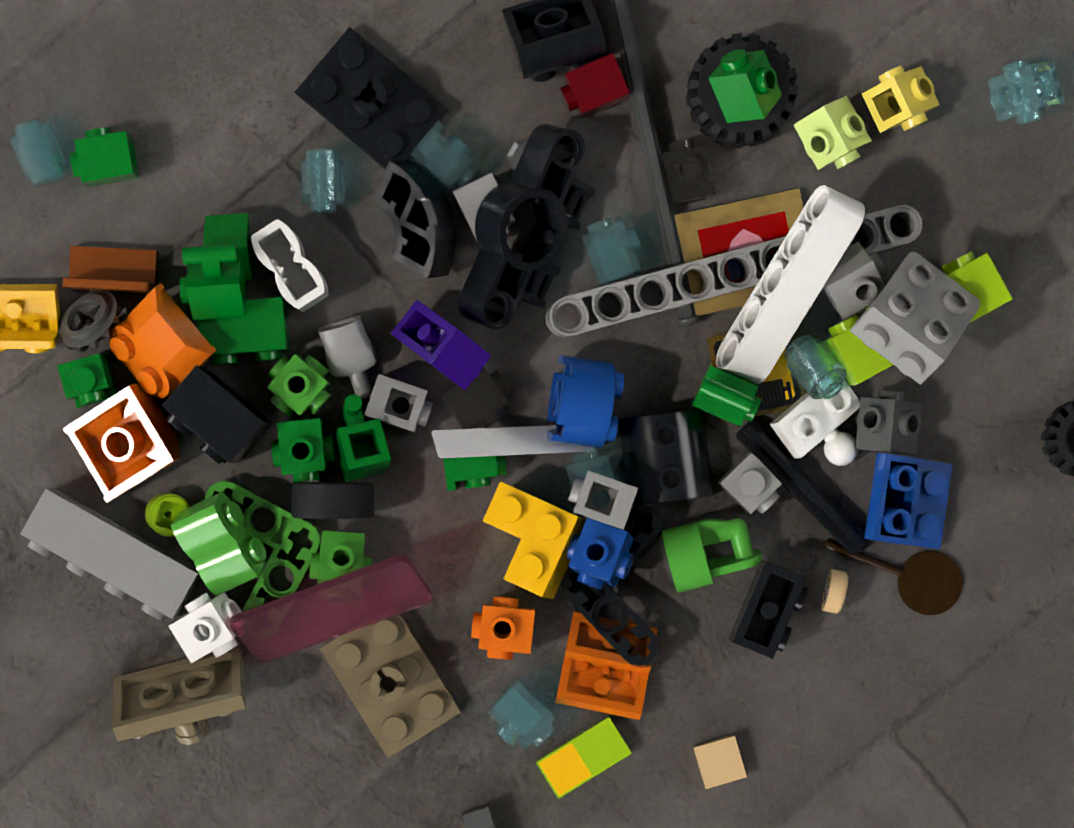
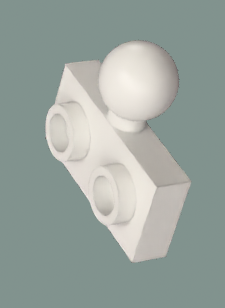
[770,371,860,466]

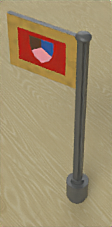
[604,0,804,327]

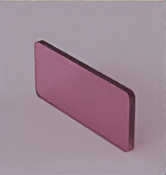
[230,555,432,663]

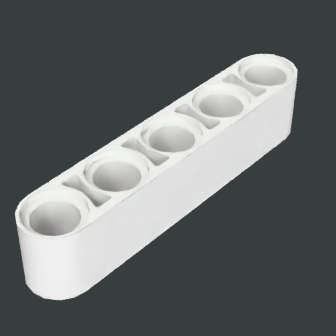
[716,185,865,385]

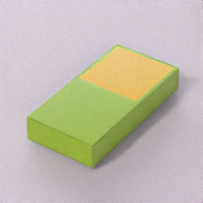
[536,715,632,799]

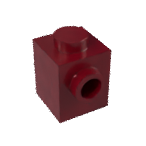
[560,53,630,119]

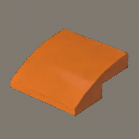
[555,612,658,720]

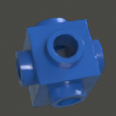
[567,517,634,590]

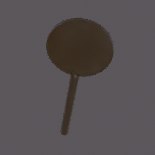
[823,540,962,615]

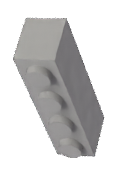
[20,488,200,621]

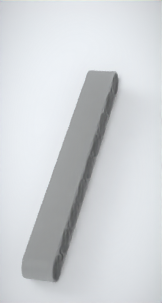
[545,205,922,338]

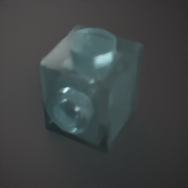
[581,217,642,287]
[488,678,556,749]

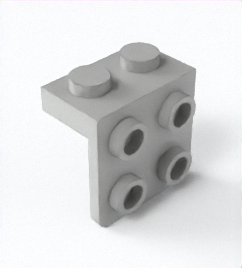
[850,252,980,385]

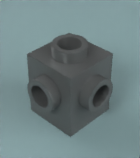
[855,390,921,455]

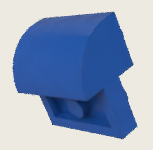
[864,452,953,549]

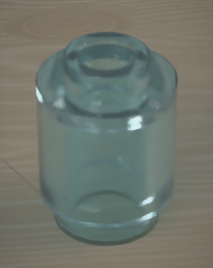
[10,119,66,187]
[301,149,344,213]
[784,335,847,399]

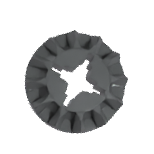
[58,291,123,353]

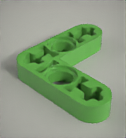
[205,481,321,636]

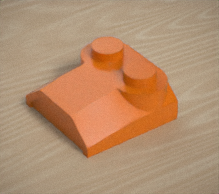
[109,283,217,398]
[63,384,180,503]

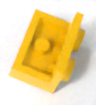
[0,284,61,353]

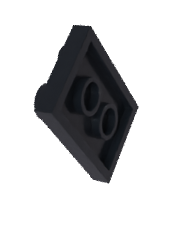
[294,27,449,170]

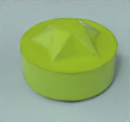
[145,492,189,537]

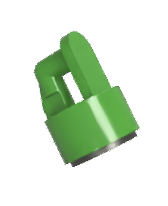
[659,518,763,593]

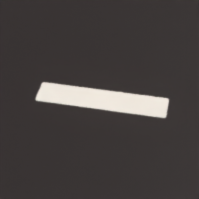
[431,425,594,458]

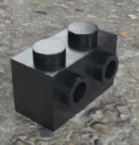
[728,560,808,659]

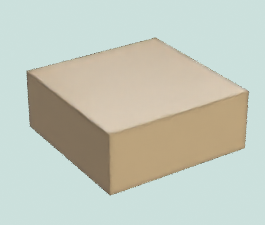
[693,734,747,789]

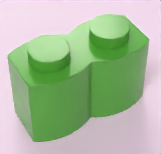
[171,492,267,596]

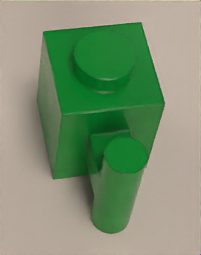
[179,243,247,320]
[691,365,762,427]
[334,394,391,482]

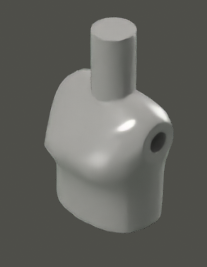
[318,315,377,399]

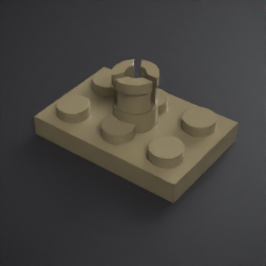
[319,602,462,758]
[112,645,246,745]

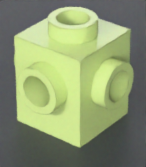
[793,96,872,170]

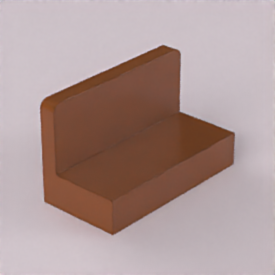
[62,246,159,294]

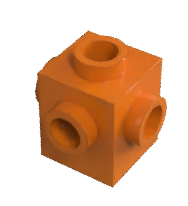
[471,596,535,660]

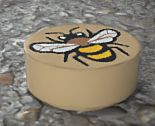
[821,568,849,614]

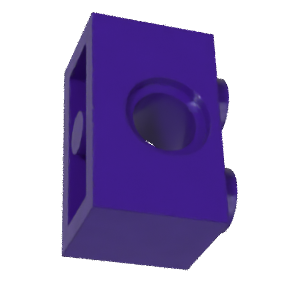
[390,300,491,390]

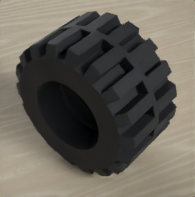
[686,33,798,148]

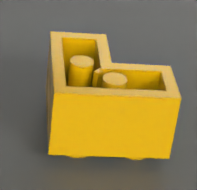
[483,481,586,599]

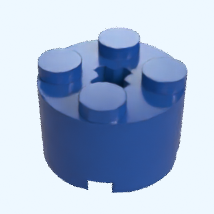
[547,355,624,448]

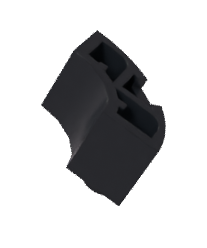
[373,160,456,278]

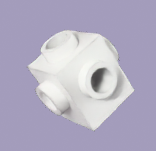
[169,592,245,663]

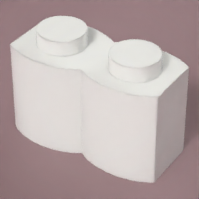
[251,219,329,312]

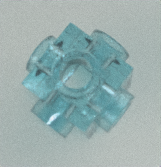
[987,60,1065,126]

